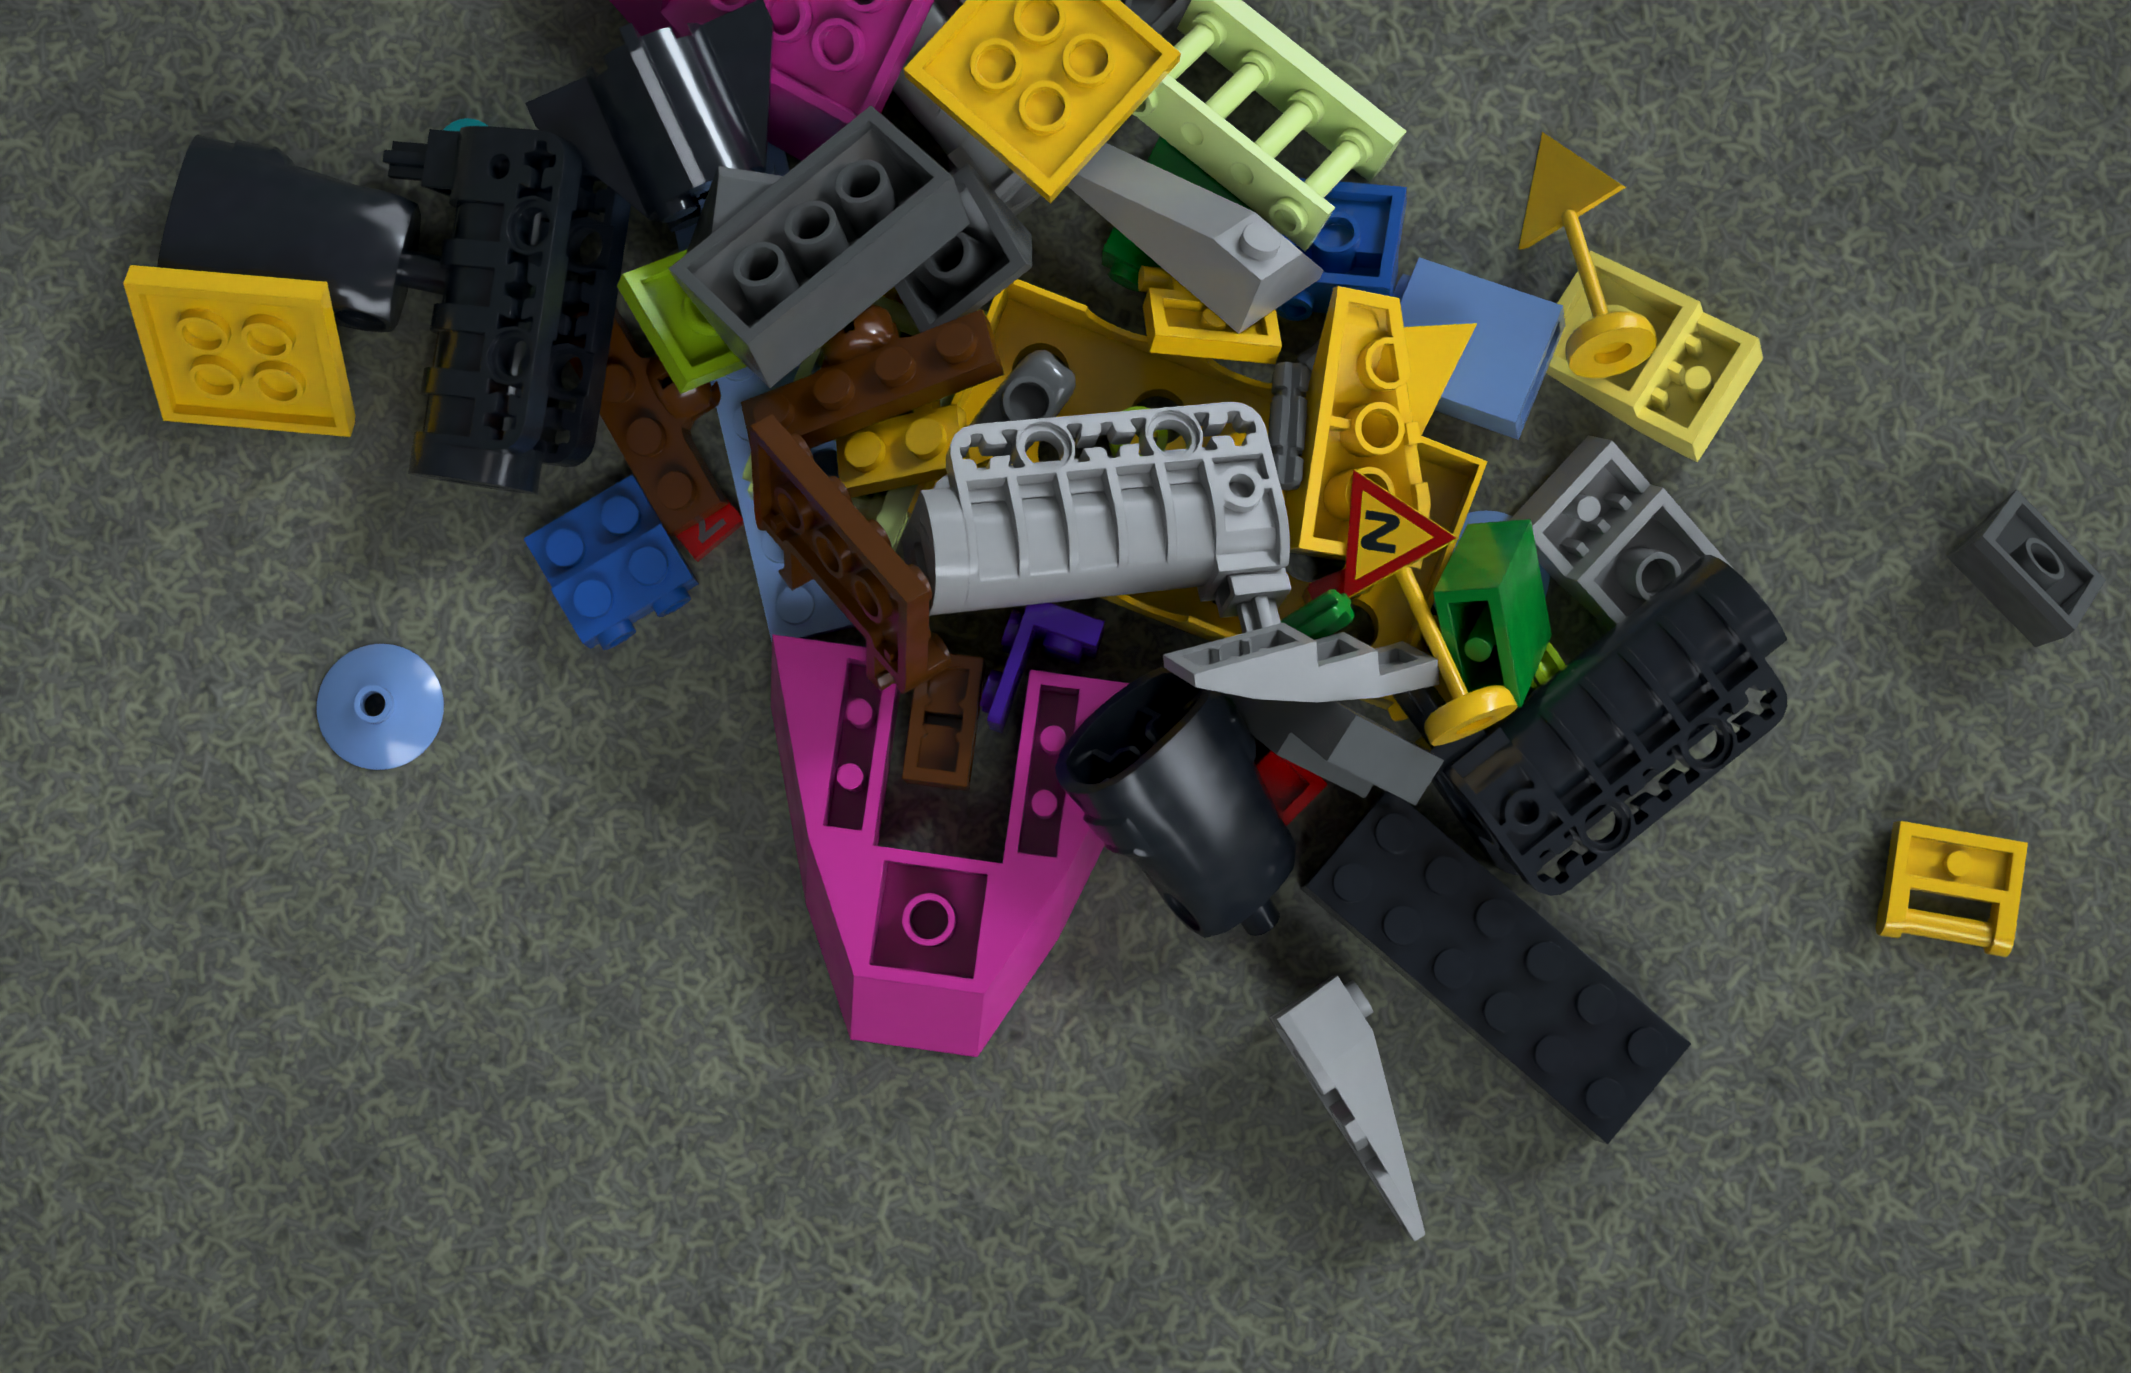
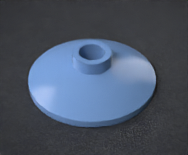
[317,644,444,770]

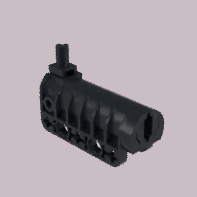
[1393,555,1787,896]

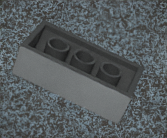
[669,106,970,388]

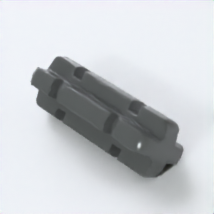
[1268,362,1310,491]

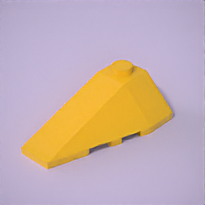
[1285,286,1431,569]

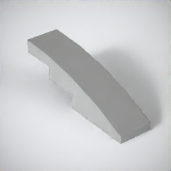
[1163,623,1439,703]

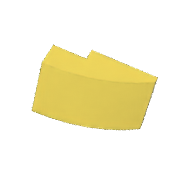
[1546,251,1763,463]

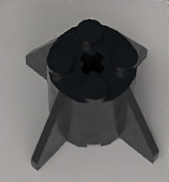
[525,0,774,232]

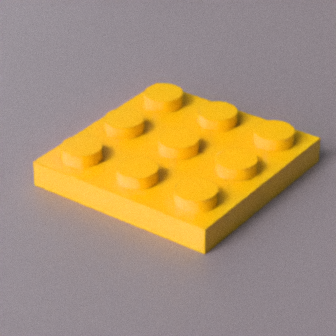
[904,0,1181,204]
[123,265,356,437]

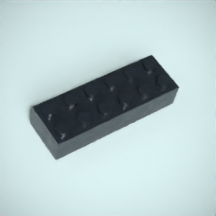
[1300,790,1691,1144]

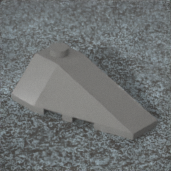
[1067,143,1324,334]
[1268,976,1425,1242]

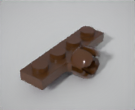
[567,303,729,537]
[741,304,1005,449]

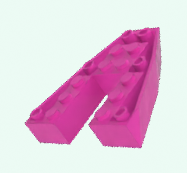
[771,634,1130,1057]

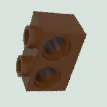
[902,653,986,791]

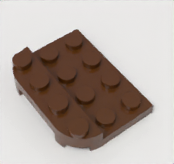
[750,414,951,694]

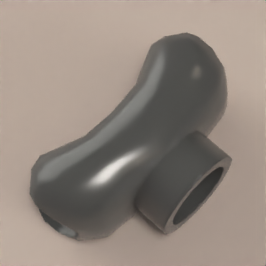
[969,350,1076,465]

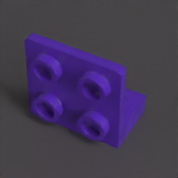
[979,603,1105,733]

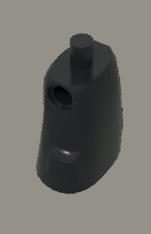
[157,135,447,333]
[1055,666,1296,938]

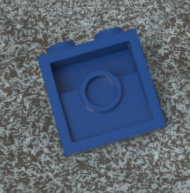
[1272,178,1407,321]
[524,474,699,650]

